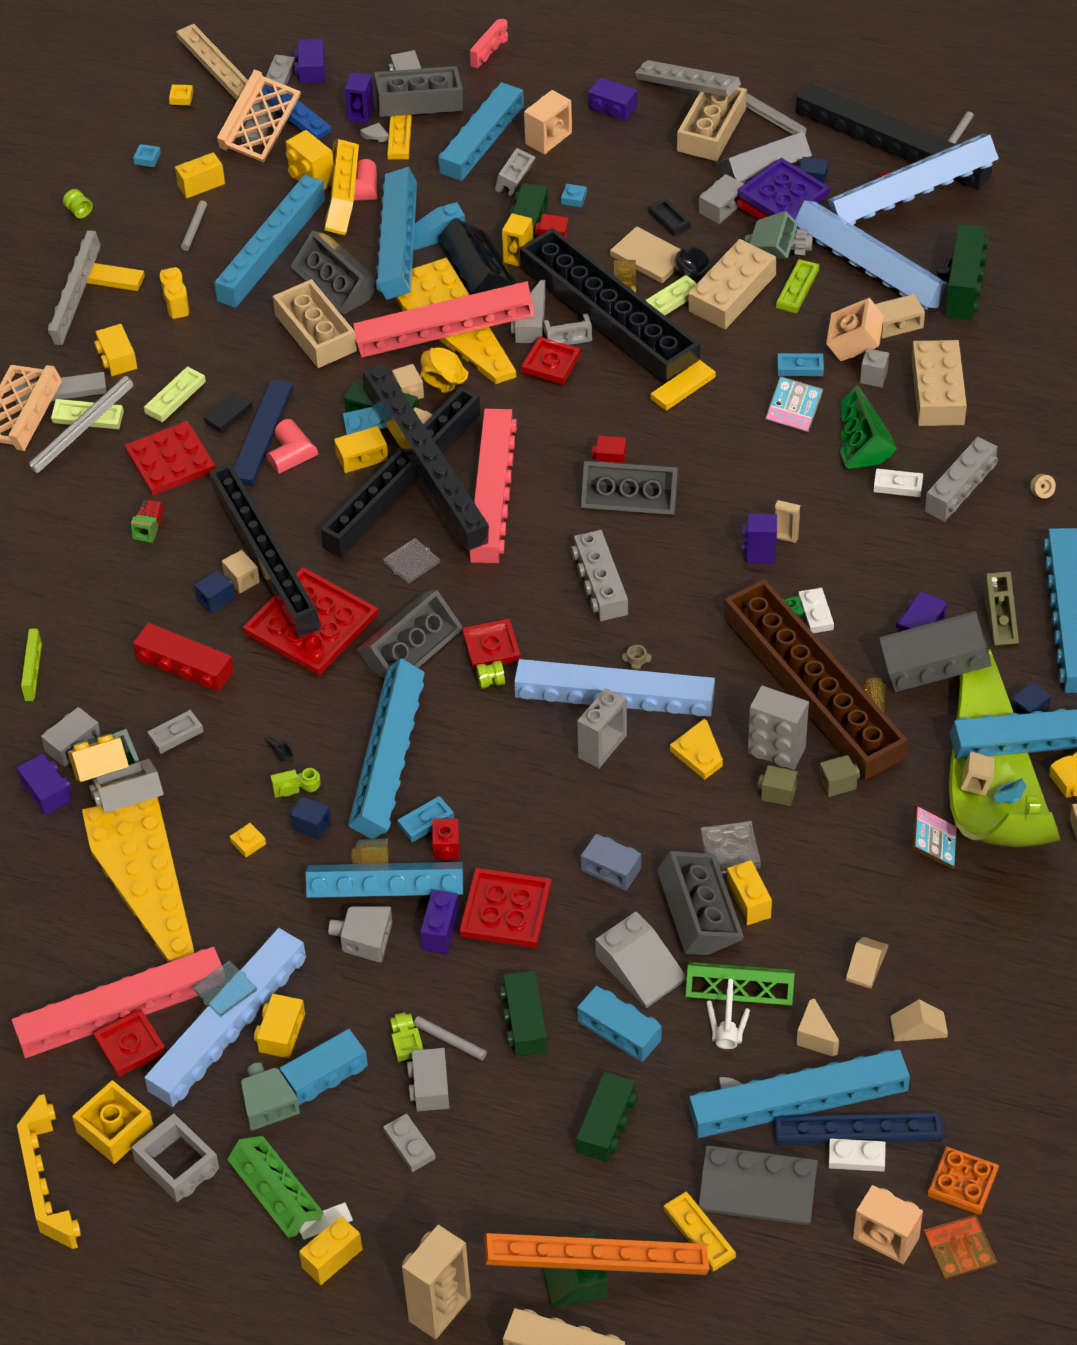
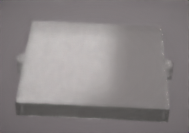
[383,538,440,584]

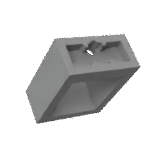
[577,688,627,768]
[89,759,164,813]
[131,1114,219,1202]

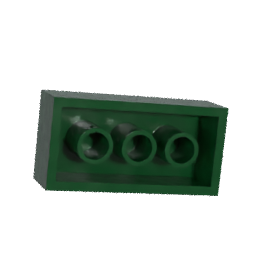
[945,224,989,321]

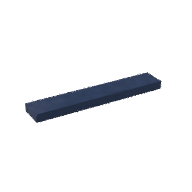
[234,379,293,486]
[775,1113,943,1145]

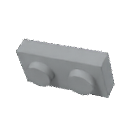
[147,710,204,754]
[383,1113,435,1172]

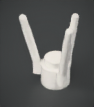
[707,978,750,1049]

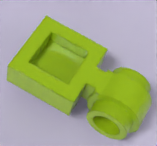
[271,768,321,798]
[390,1012,423,1062]

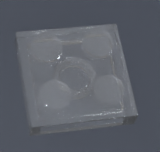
[701,821,761,873]

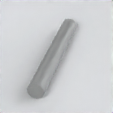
[181,201,207,251]
[414,1016,487,1061]

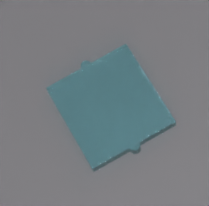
[193,961,257,1017]

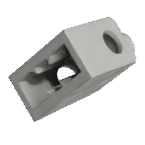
[328,907,392,963]

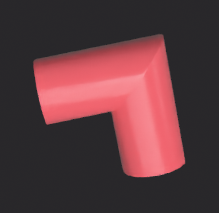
[354,159,377,201]
[266,419,318,474]

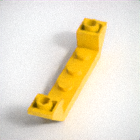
[324,139,359,235]
[17,1094,81,1249]

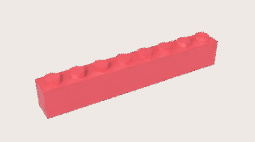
[353,281,536,358]
[470,409,517,563]
[12,947,227,1058]

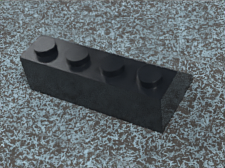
[439,218,517,294]

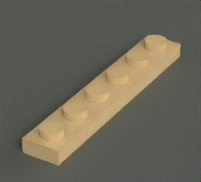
[176,24,248,101]

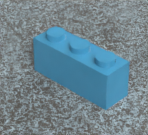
[577,986,662,1063]
[280,1029,368,1105]

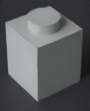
[860,348,889,388]

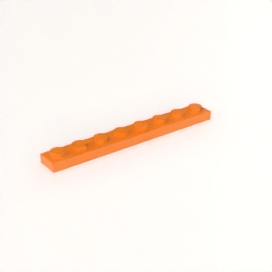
[484,1233,709,1275]

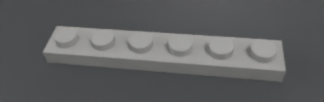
[241,55,295,144]
[635,60,741,97]
[48,231,101,345]

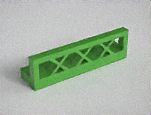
[686,962,795,1005]
[227,1136,324,1238]

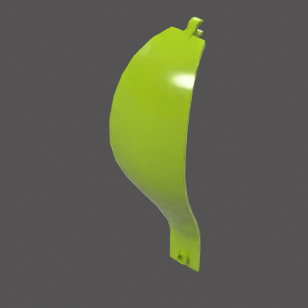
[949,649,1060,848]

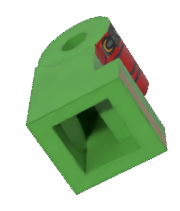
[131,499,164,543]

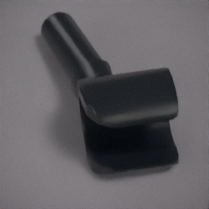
[937,258,952,280]
[266,737,294,762]

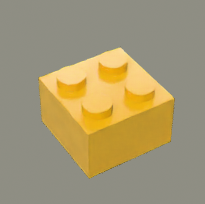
[286,130,334,190]
[72,1080,154,1164]

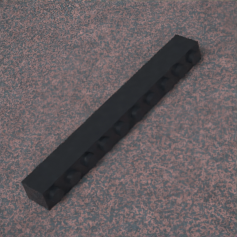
[796,83,993,191]
[363,364,489,551]
[320,387,481,558]
[209,463,321,638]

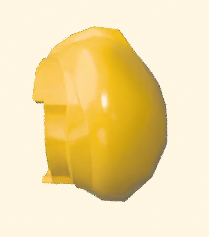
[420,348,468,393]

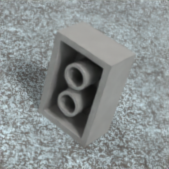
[748,686,809,770]

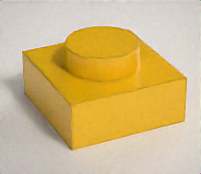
[169,85,193,105]
[230,823,266,857]

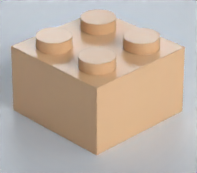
[524,90,572,155]
[826,298,884,361]
[853,1185,923,1265]

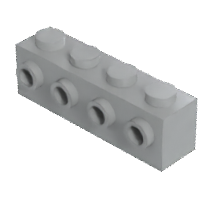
[925,437,998,522]
[571,530,628,621]

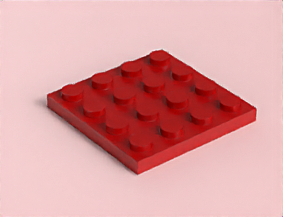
[242,567,379,676]

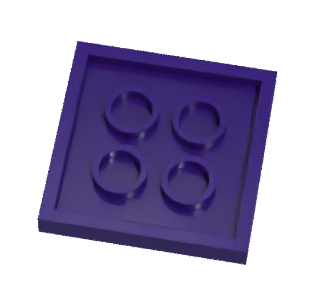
[737,158,830,220]

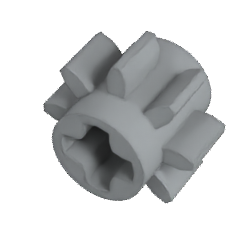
[790,229,813,256]

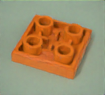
[927,1146,999,1215]

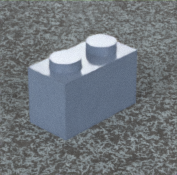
[581,834,641,891]

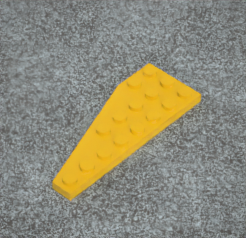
[395,258,516,384]
[82,797,195,963]

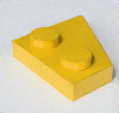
[670,719,723,780]

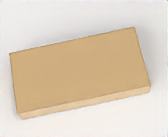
[775,500,800,543]

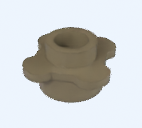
[622,645,651,670]

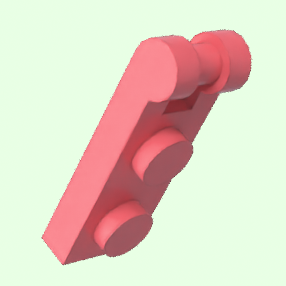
[470,19,508,69]

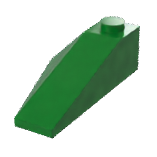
[840,386,897,469]

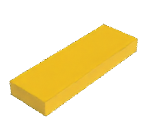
[387,114,412,159]
[87,263,145,291]
[651,360,716,411]
[664,1191,736,1272]

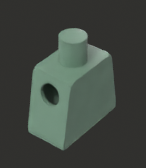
[745,211,798,259]
[241,1063,300,1131]

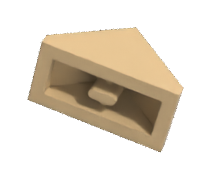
[846,937,888,989]
[797,999,839,1056]
[890,1000,948,1042]

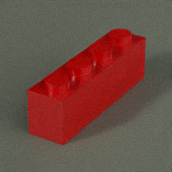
[133,623,234,692]

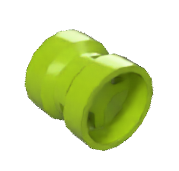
[63,189,93,218]
[476,660,505,689]

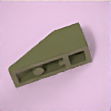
[982,572,1019,646]

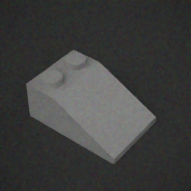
[595,912,687,1008]

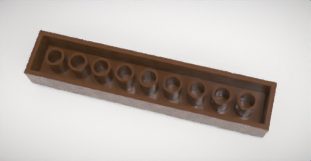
[724,579,908,780]

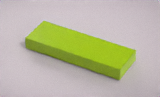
[776,259,819,313]
[21,629,42,701]

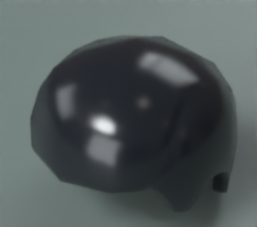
[674,246,710,279]

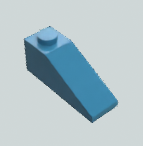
[413,202,465,250]

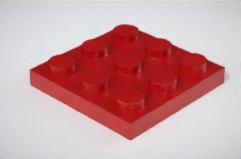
[124,421,216,496]
[460,868,552,948]

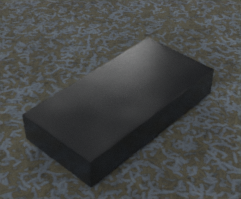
[648,198,691,236]
[204,392,253,433]

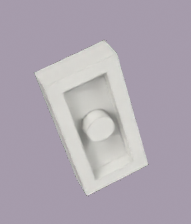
[874,469,923,497]
[798,588,834,633]
[829,1139,885,1172]

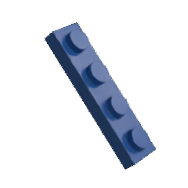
[259,80,331,140]

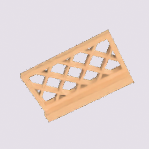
[217,69,301,163]
[0,365,62,451]

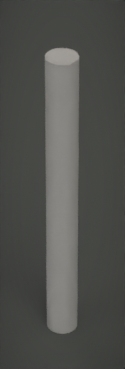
[948,111,973,144]

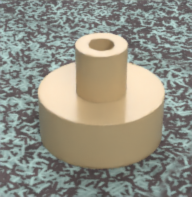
[1030,474,1056,498]

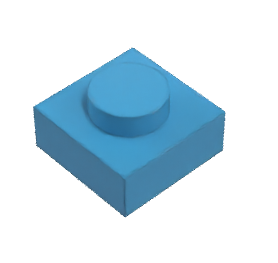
[133,144,161,167]
[561,184,587,208]
[993,778,1026,804]

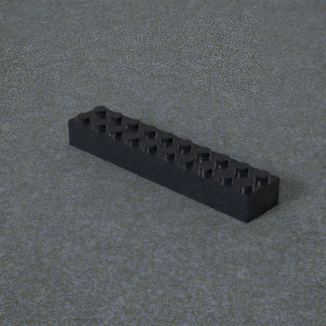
[519,228,700,383]

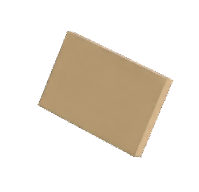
[610,226,681,283]

